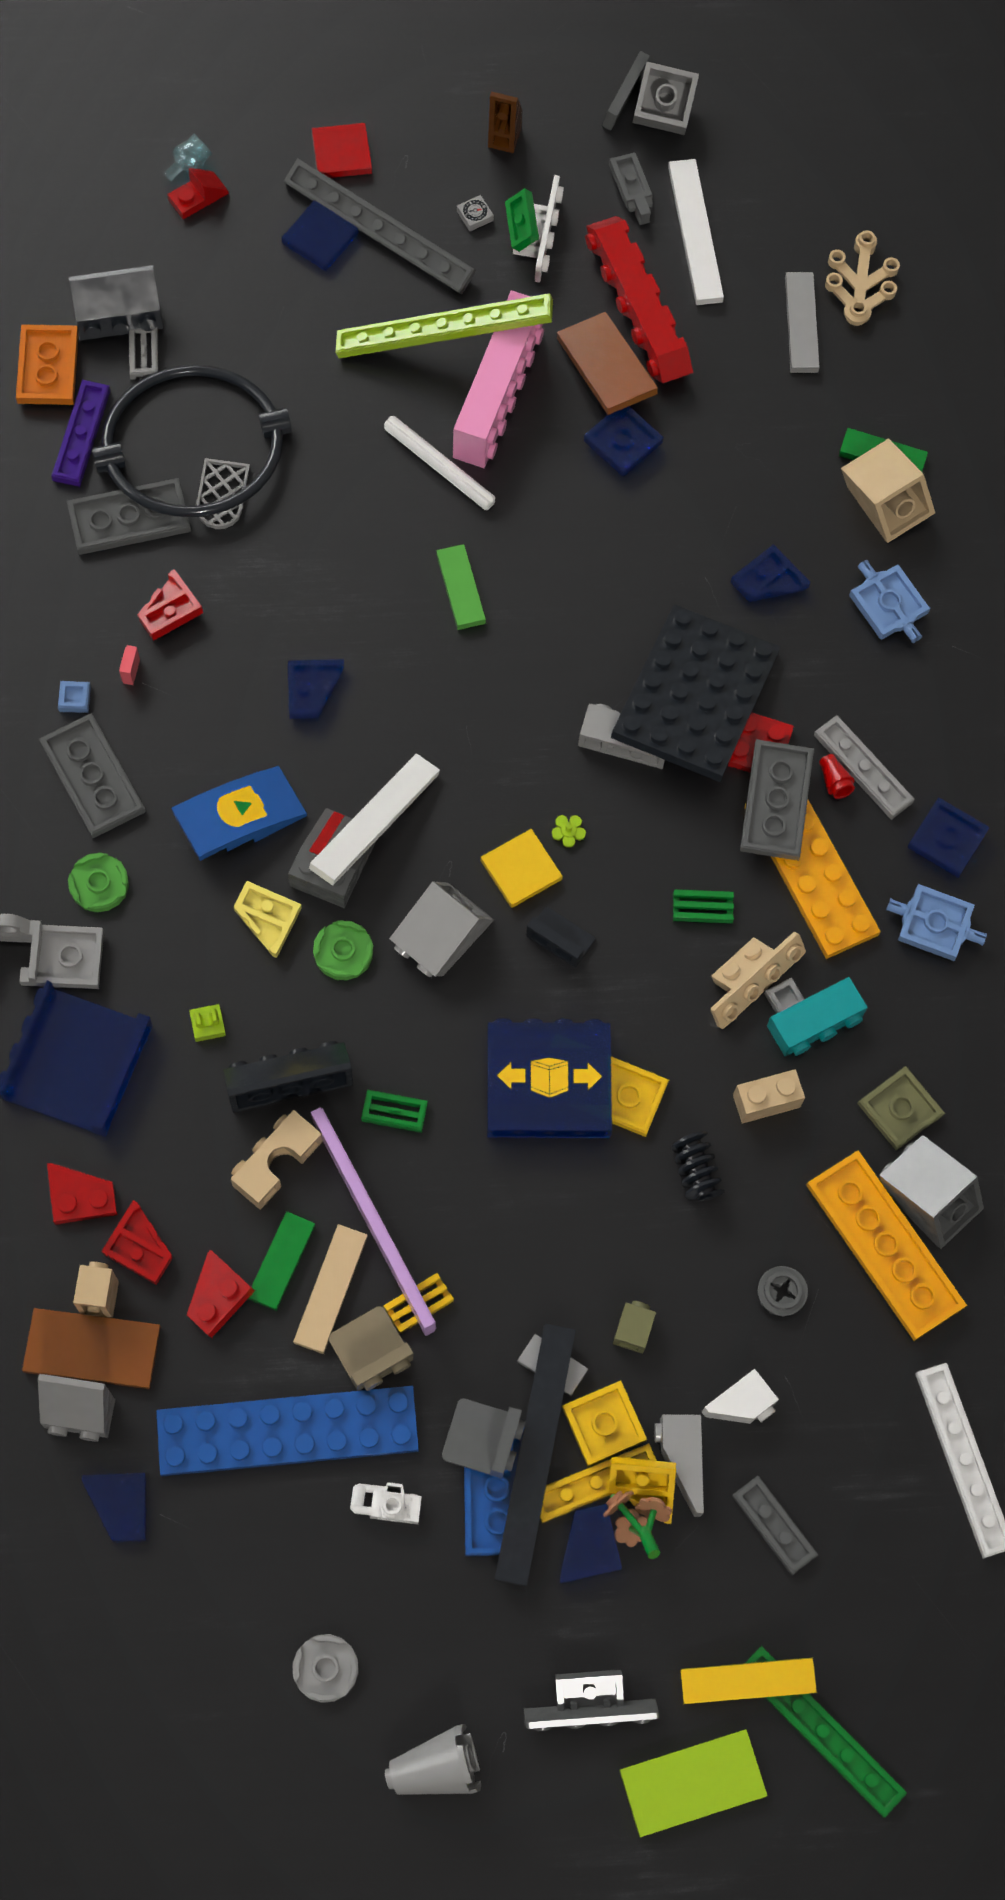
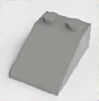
[38,1374,115,1442]

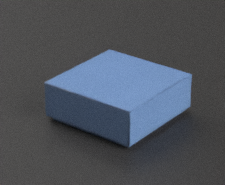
[58,681,91,713]

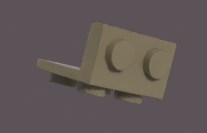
[329,1306,413,1391]

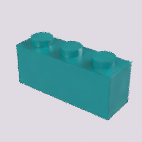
[767,977,868,1056]

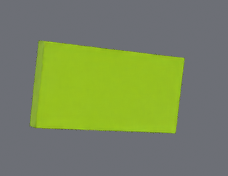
[619,1729,768,1837]

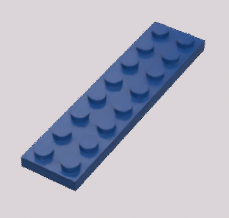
[156,1386,419,1476]

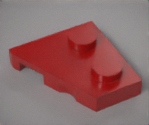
[101,1200,173,1285]
[187,1250,255,1338]

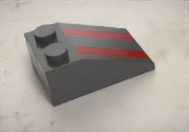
[288,808,376,909]

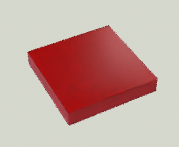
[312,123,372,178]

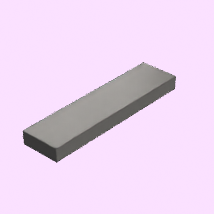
[785,272,819,373]
[814,715,915,820]

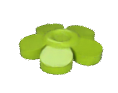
[552,815,586,847]

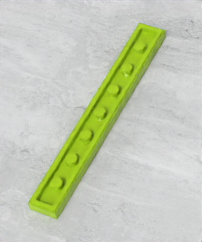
[335,293,553,358]

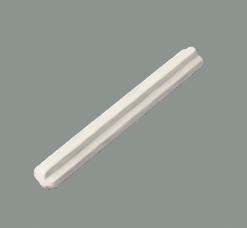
[384,416,495,510]

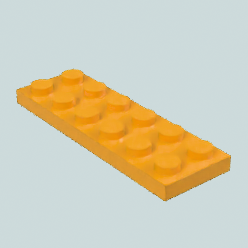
[744,800,881,959]
[806,1150,967,1341]

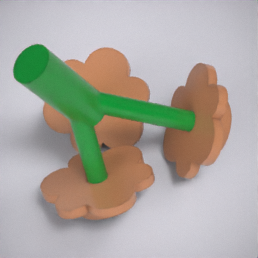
[603,1490,672,1559]

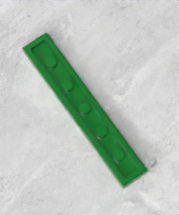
[745,1646,907,1818]

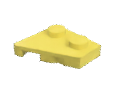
[234,881,302,958]

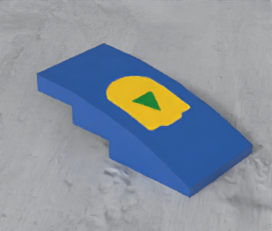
[171,766,307,861]

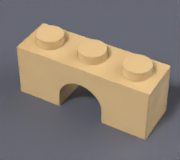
[231,1110,323,1210]

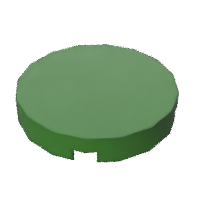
[68,853,129,912]
[313,920,373,980]

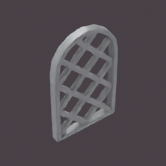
[196,458,250,529]

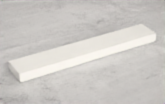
[668,159,724,305]
[309,753,440,885]
[915,1363,1005,1559]

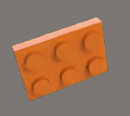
[16,325,79,405]

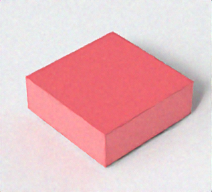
[119,645,140,685]

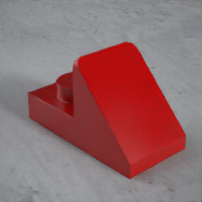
[167,168,229,220]

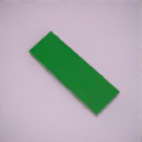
[839,428,928,472]
[248,1211,315,1311]

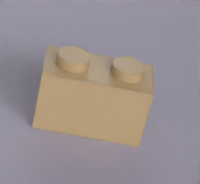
[733,1069,805,1124]
[73,1262,119,1318]

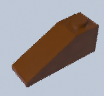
[488,91,523,153]

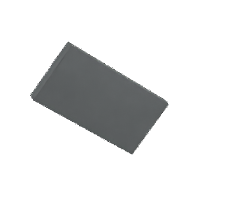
[67,478,191,555]
[39,713,146,838]
[740,739,814,861]

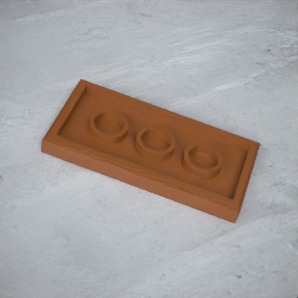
[557,312,658,415]
[22,1308,161,1389]

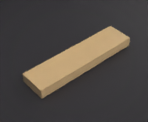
[293,1224,368,1354]

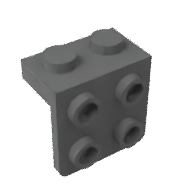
[442,1398,526,1479]

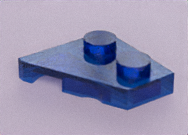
[730,544,811,602]
[288,659,344,719]
[82,1473,146,1542]
[559,1504,622,1584]

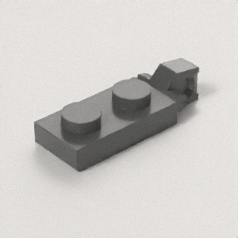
[609,152,653,225]

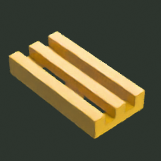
[383,1273,454,1334]

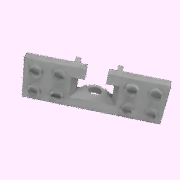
[0,914,104,989]

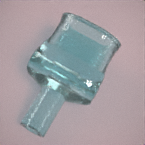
[163,133,213,181]

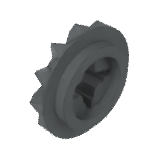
[757,1266,808,1317]

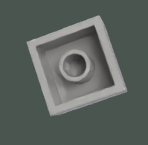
[632,62,699,135]

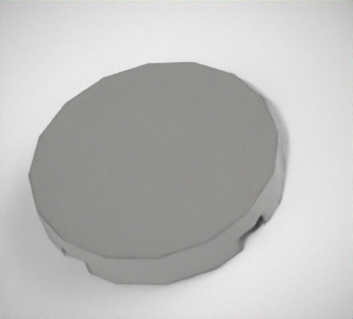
[293,1634,359,1703]

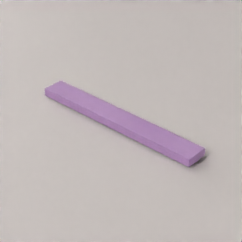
[311,1107,436,1336]

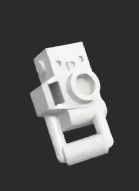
[350,1482,422,1524]

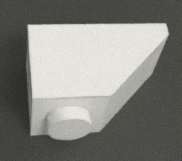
[702,1369,779,1424]

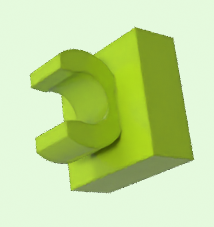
[189,1004,226,1042]

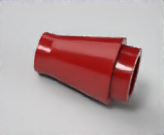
[819,754,855,799]

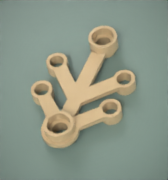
[825,230,900,326]

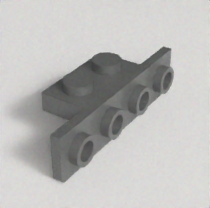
[524,1670,659,1731]

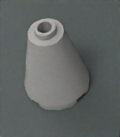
[385,1724,481,1795]

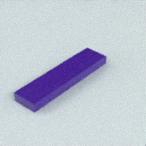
[51,380,110,487]

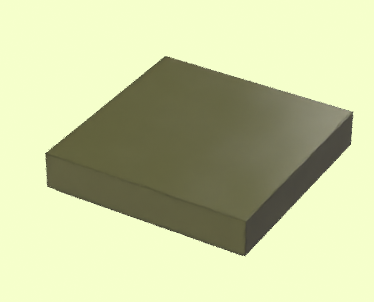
[857,1066,945,1151]

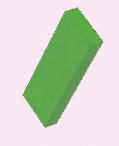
[436,544,486,630]

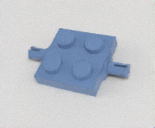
[849,560,930,643]
[886,884,987,961]

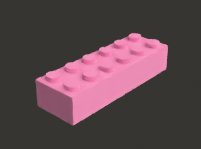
[453,290,544,468]

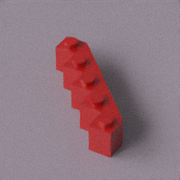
[585,216,693,383]

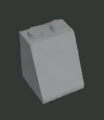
[389,881,494,977]

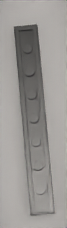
[283,158,476,295]

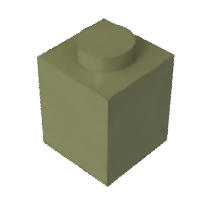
[613,1301,656,1354]

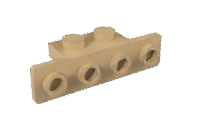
[711,932,806,1029]

